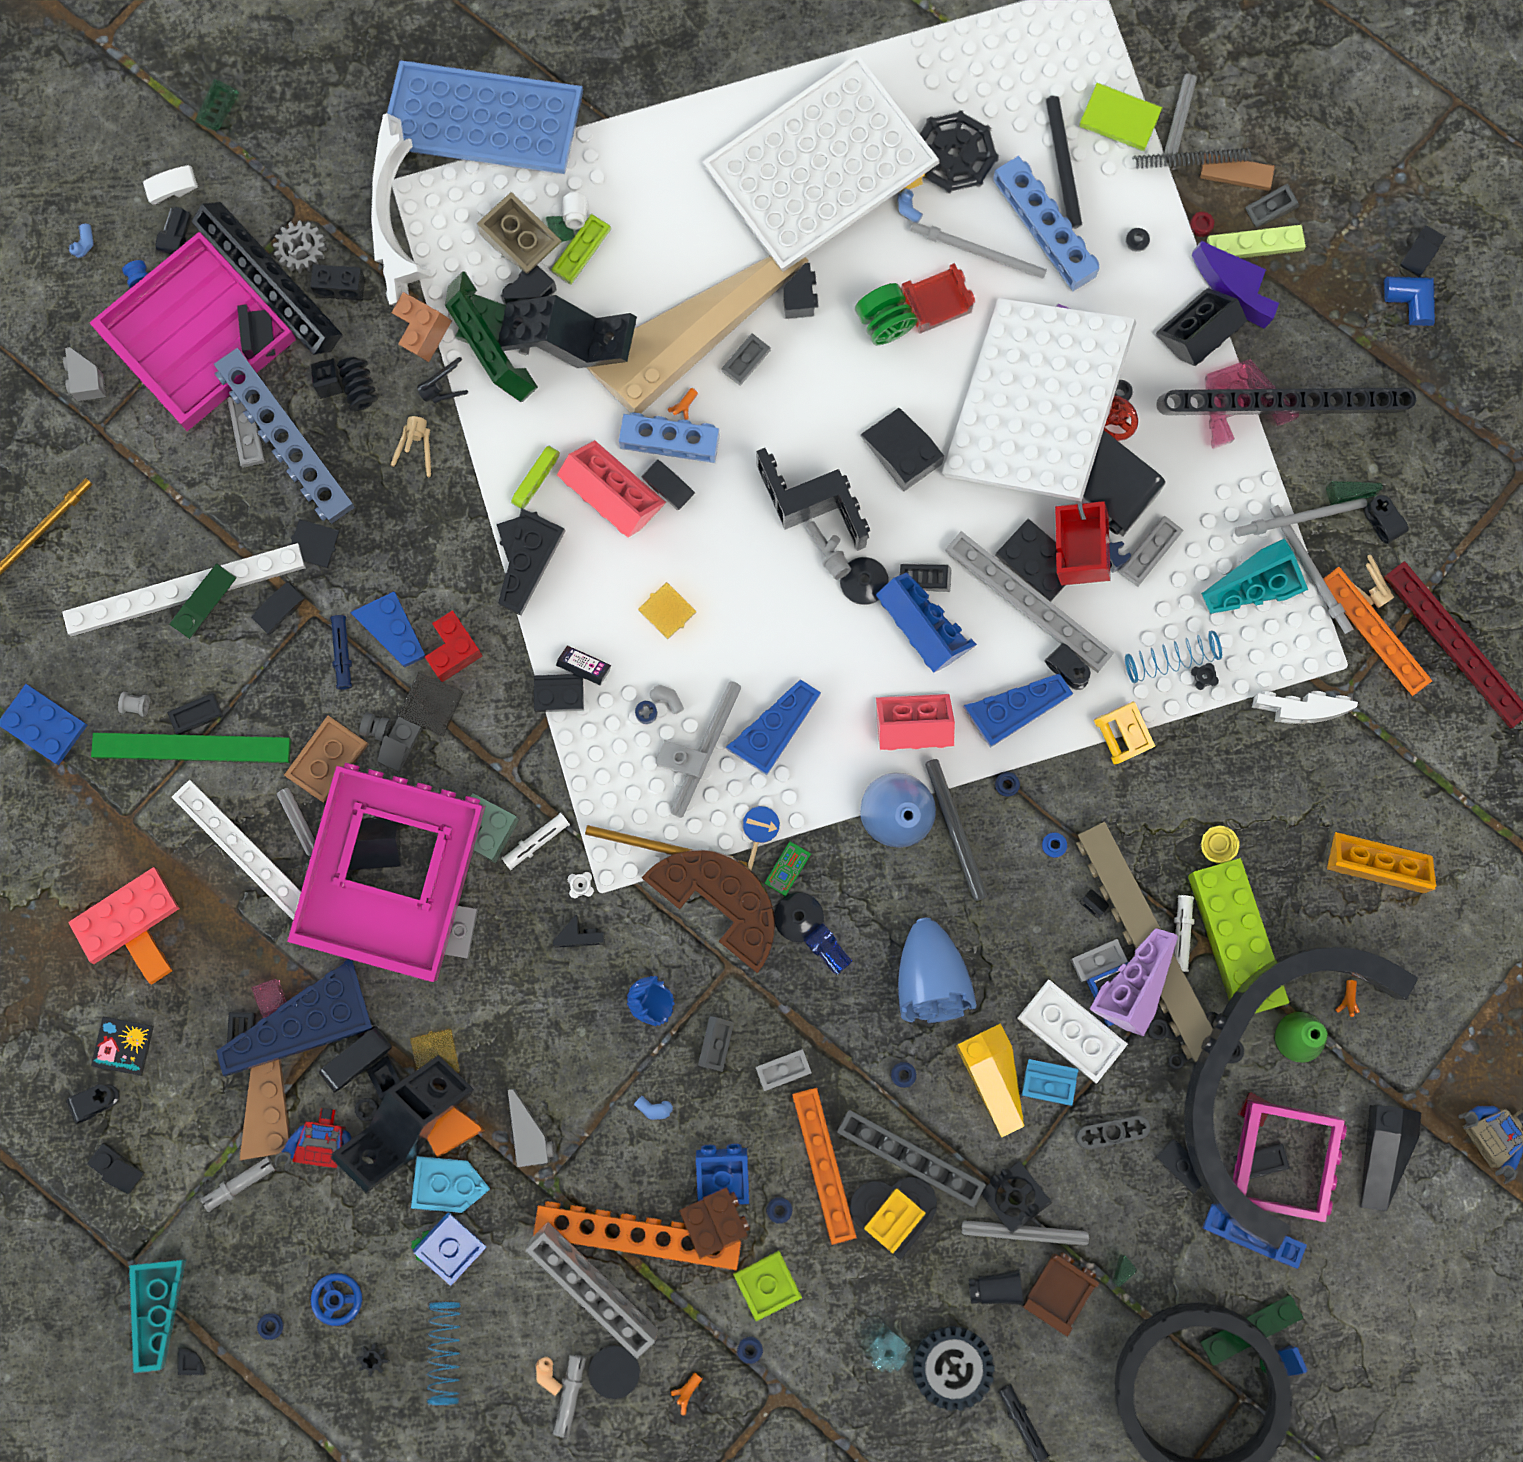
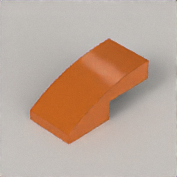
[125,930,172,985]

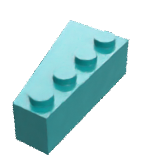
[129,1259,186,1373]

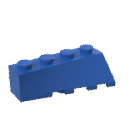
[876,572,977,673]

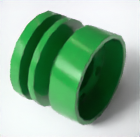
[855,283,918,346]

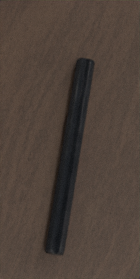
[1046,95,1082,229]

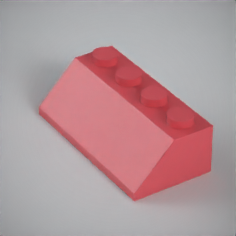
[557,440,666,538]

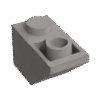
[63,348,106,401]

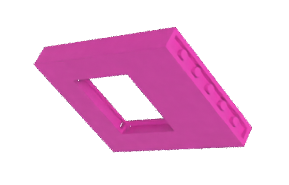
[287,762,486,982]

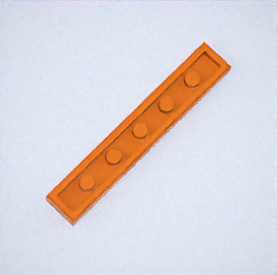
[1323,567,1432,696]
[792,1088,856,1245]

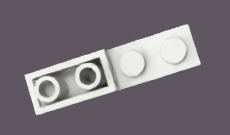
[1252,691,1358,724]

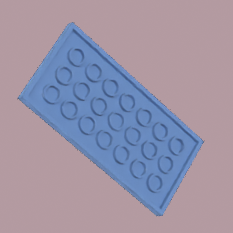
[387,61,583,174]

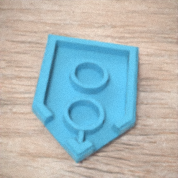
[411,1156,490,1213]

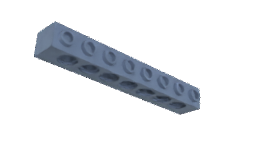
[214,347,355,524]

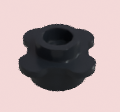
[1191,663,1219,690]

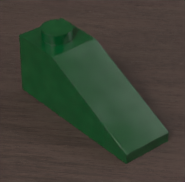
[169,563,237,639]

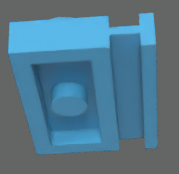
[1021,1059,1079,1106]

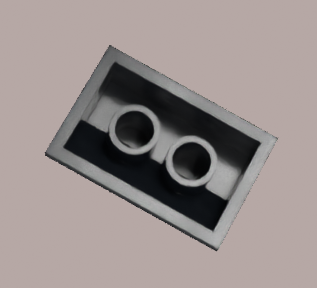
[1156,288,1247,366]

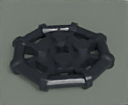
[920,110,999,194]

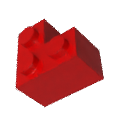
[425,610,483,682]

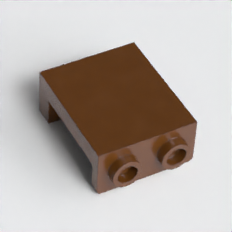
[1021,1252,1100,1337]

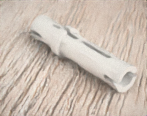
[501,813,570,870]
[1174,895,1195,972]

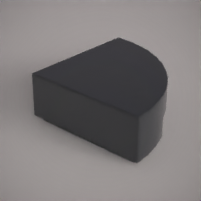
[177,1348,206,1375]

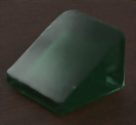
[545,216,575,242]
[1112,1254,1137,1287]

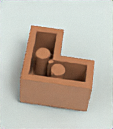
[392,292,452,362]

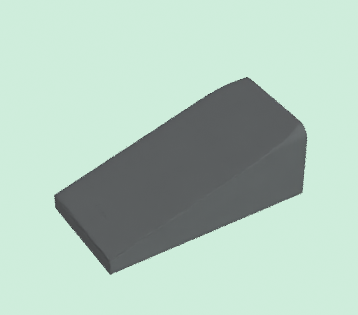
[1245,183,1299,228]

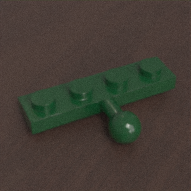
[1199,1294,1304,1374]

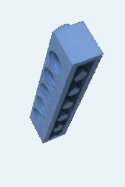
[993,156,1099,291]

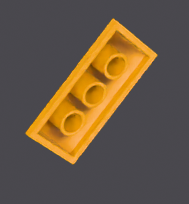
[1327,832,1436,894]

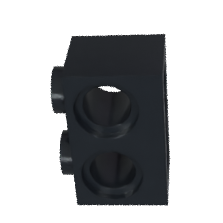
[311,265,365,301]

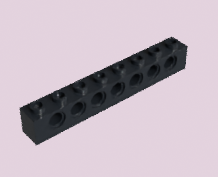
[191,202,343,355]

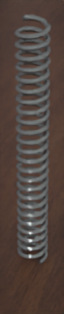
[1132,148,1251,169]

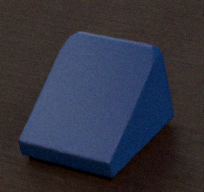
[1277,1345,1307,1376]

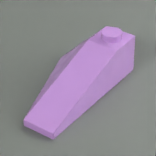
[1090,928,1178,1036]

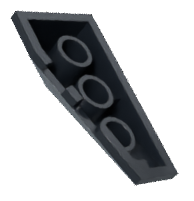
[1360,1105,1421,1211]

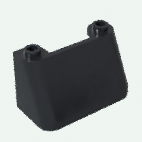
[1083,430,1166,537]

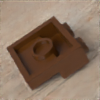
[679,1188,750,1259]

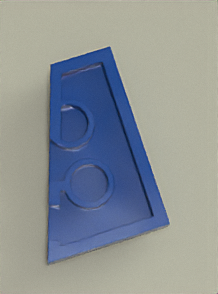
[350,591,426,668]

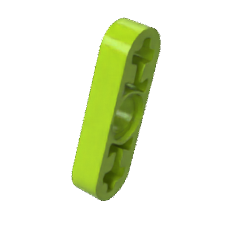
[511,446,560,509]

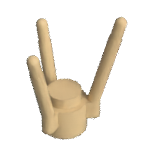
[391,416,431,477]
[1353,555,1394,608]

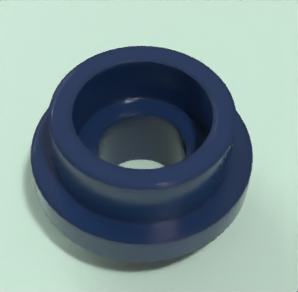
[995,772,1020,797]
[891,1062,916,1088]
[767,1197,792,1223]
[257,1313,284,1340]
[737,1337,763,1364]

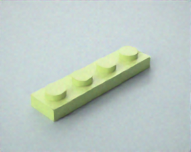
[1207,225,1306,258]

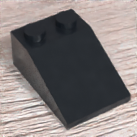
[861,407,944,492]

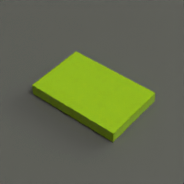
[1079,83,1162,151]

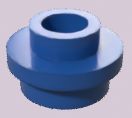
[1042,833,1067,858]

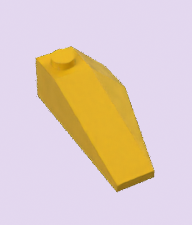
[956,1023,1024,1138]

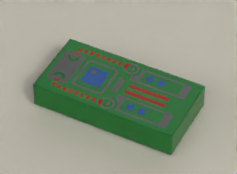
[764,841,811,897]

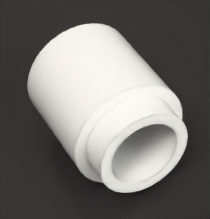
[563,192,587,229]

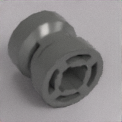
[359,712,391,742]

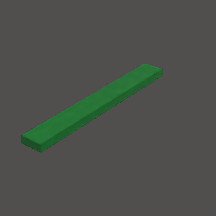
[91,733,291,763]

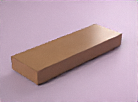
[1200,153,1275,191]

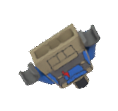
[1458,1106,1523,1184]

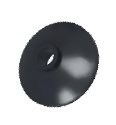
[840,557,889,605]
[774,892,824,942]

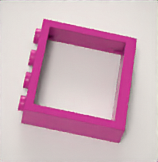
[1233,1099,1347,1222]

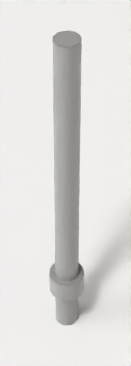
[910,221,1047,279]
[1235,498,1367,537]
[1270,505,1354,634]

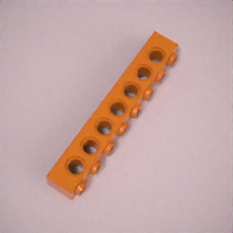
[533,1201,741,1270]

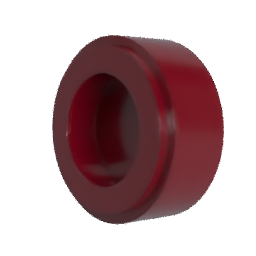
[1189,212,1214,237]

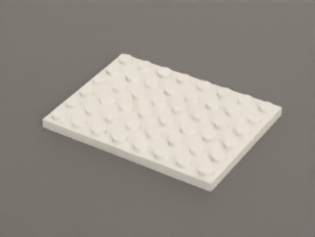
[703,54,939,272]
[942,298,1136,502]

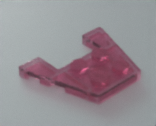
[1205,359,1299,449]

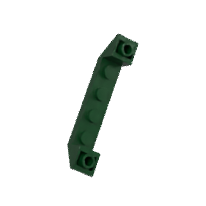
[445,271,538,402]

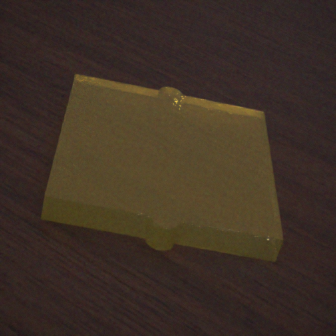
[638,582,697,640]
[410,1029,460,1073]

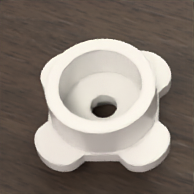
[568,872,594,898]

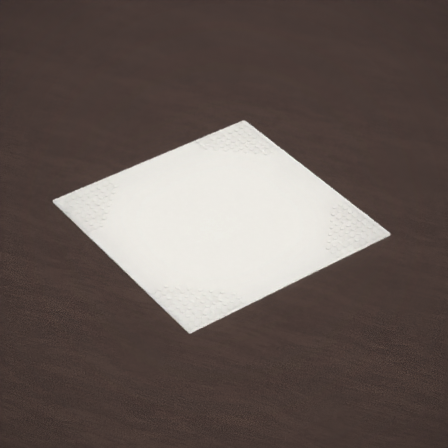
[392,0,1348,893]

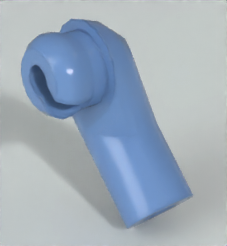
[897,189,923,223]
[69,224,94,258]
[634,1096,673,1120]

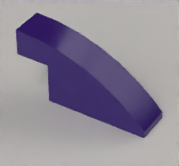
[1192,241,1279,329]

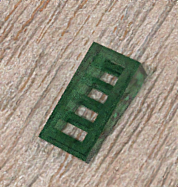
[195,79,239,132]
[1326,481,1383,505]

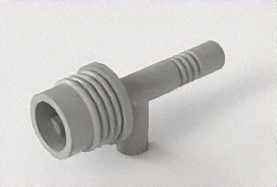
[806,521,851,580]

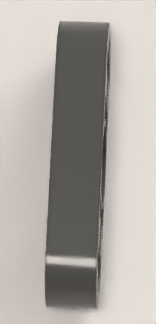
[1076,1116,1150,1149]

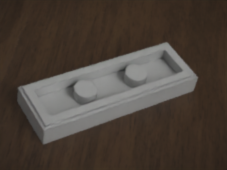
[228,395,266,468]
[1119,515,1184,587]

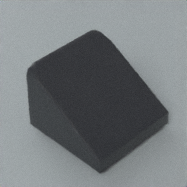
[1079,889,1109,918]

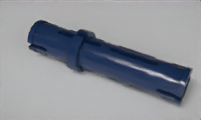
[330,615,352,690]

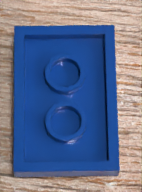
[0,684,88,765]

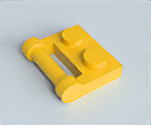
[1093,701,1155,765]

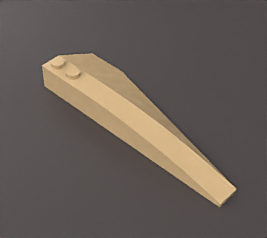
[587,256,809,414]

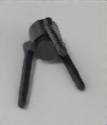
[417,357,468,404]

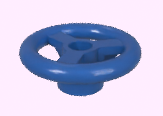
[311,1273,362,1326]

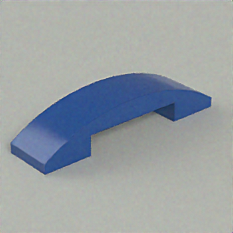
[1203,1204,1307,1269]

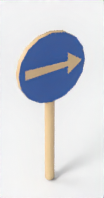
[743,806,780,870]

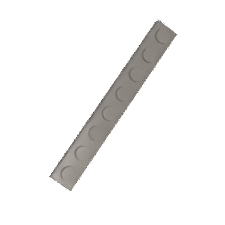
[945,531,1114,673]

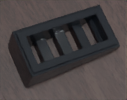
[900,564,951,592]

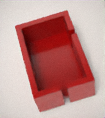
[1055,501,1111,586]

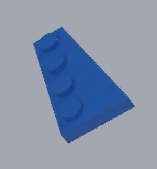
[963,674,1073,748]
[726,679,821,775]

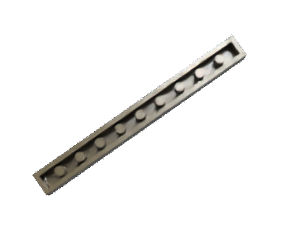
[1076,822,1213,1062]

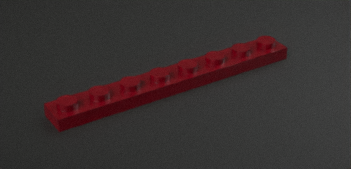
[1383,561,1523,729]

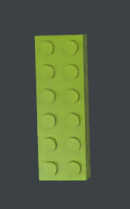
[1188,858,1289,1013]

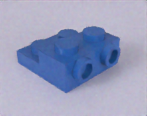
[696,1144,749,1204]

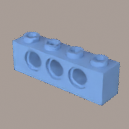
[619,412,720,463]

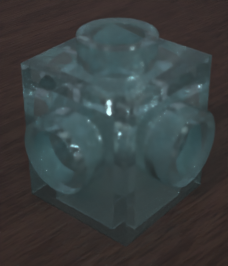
[870,1329,911,1373]

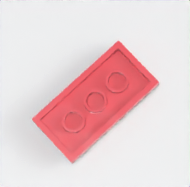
[68,867,180,964]

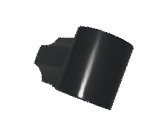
[156,207,192,255]

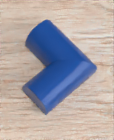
[1384,277,1435,326]

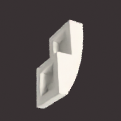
[143,165,198,205]

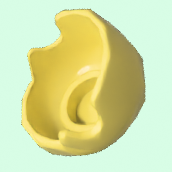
[1201,825,1239,864]

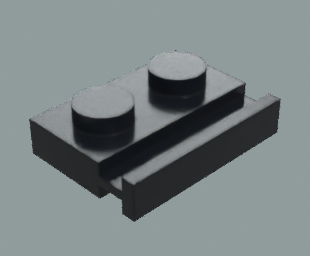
[534,674,584,712]

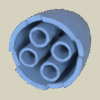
[860,773,936,848]
[898,918,976,1023]

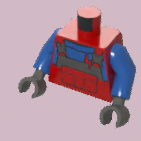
[275,1108,352,1178]

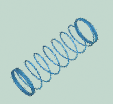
[1125,630,1223,684]
[427,1302,461,1405]

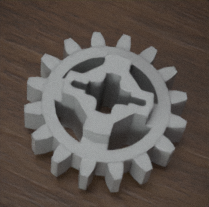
[273,221,326,273]

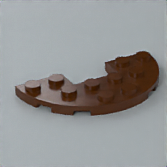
[641,850,775,973]

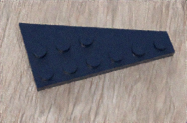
[216,959,373,1077]

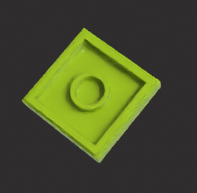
[733,1251,802,1321]

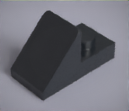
[1399,225,1446,277]
[553,914,605,948]
[87,1143,145,1194]

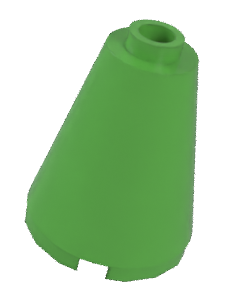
[1275,1012,1327,1063]

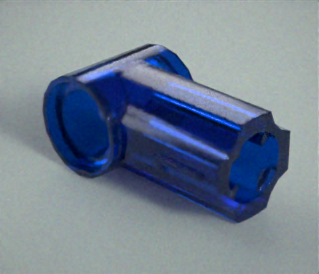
[803,923,853,976]

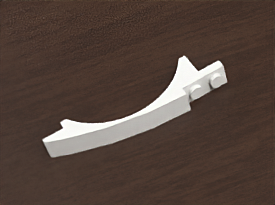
[372,114,431,306]

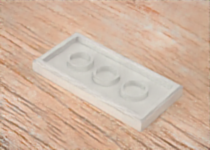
[1017,980,1128,1084]

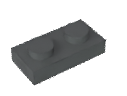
[722,333,771,386]
[698,1016,734,1072]

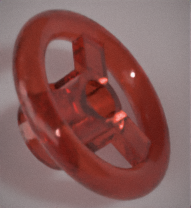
[1104,395,1138,441]

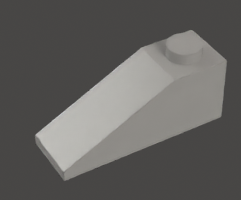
[508,1089,554,1167]

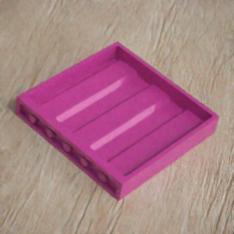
[90,232,296,431]

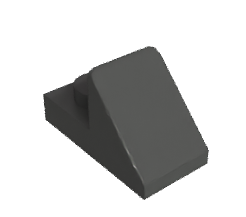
[377,717,422,772]

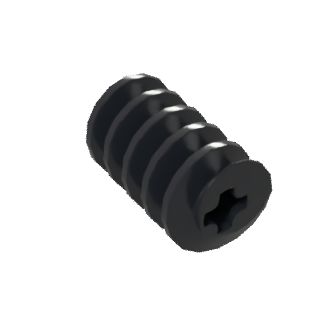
[337,357,378,412]

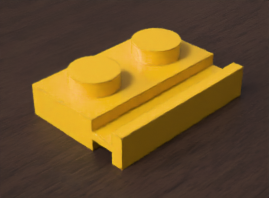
[864,1188,925,1253]

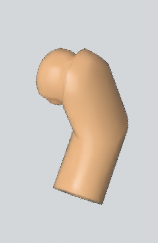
[536,1357,563,1396]

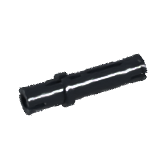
[997,1384,1050,1462]

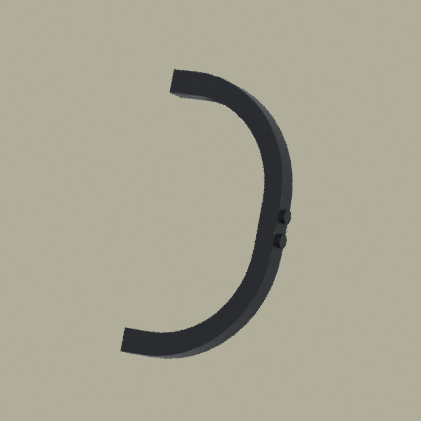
[1184,947,1418,1249]

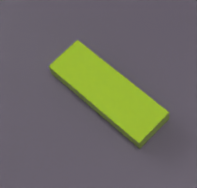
[551,214,611,285]

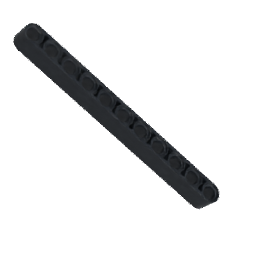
[1156,388,1417,415]

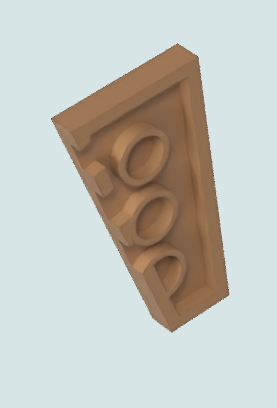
[240,1059,290,1160]

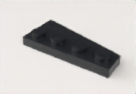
[498,508,566,616]

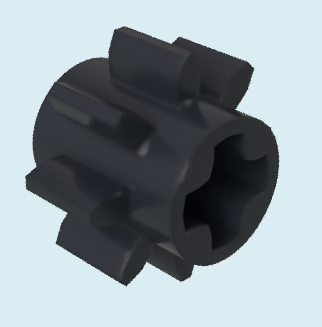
[356,1342,390,1377]

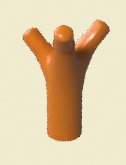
[668,388,698,420]
[1335,980,1360,1017]
[671,1373,702,1415]

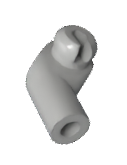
[650,685,684,714]

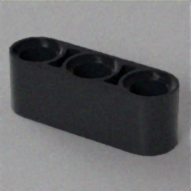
[319,1027,392,1093]

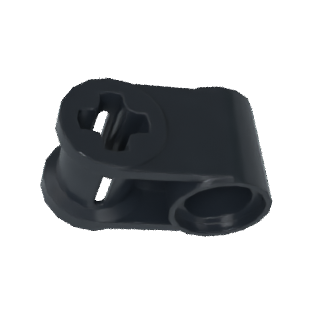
[1364,495,1409,544]
[1044,643,1091,690]
[65,1084,120,1124]

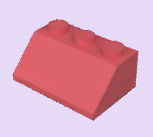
[876,694,955,750]

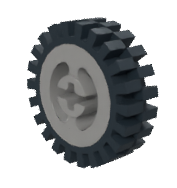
[913,1326,995,1411]

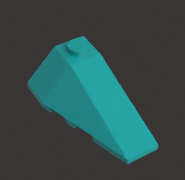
[1201,538,1308,614]

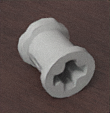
[118,691,150,717]

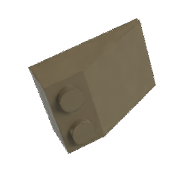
[477,192,561,274]

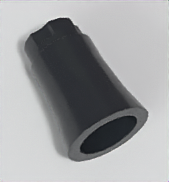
[968,1269,1023,1306]

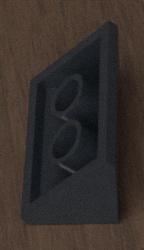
[348,818,401,871]

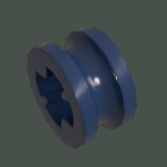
[635,701,658,724]

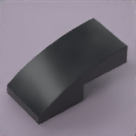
[641,459,695,510]
[251,581,306,634]

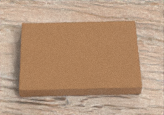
[284,716,369,804]

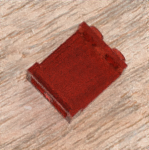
[901,263,975,334]

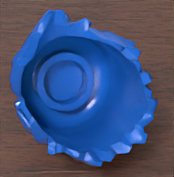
[627,976,675,1026]

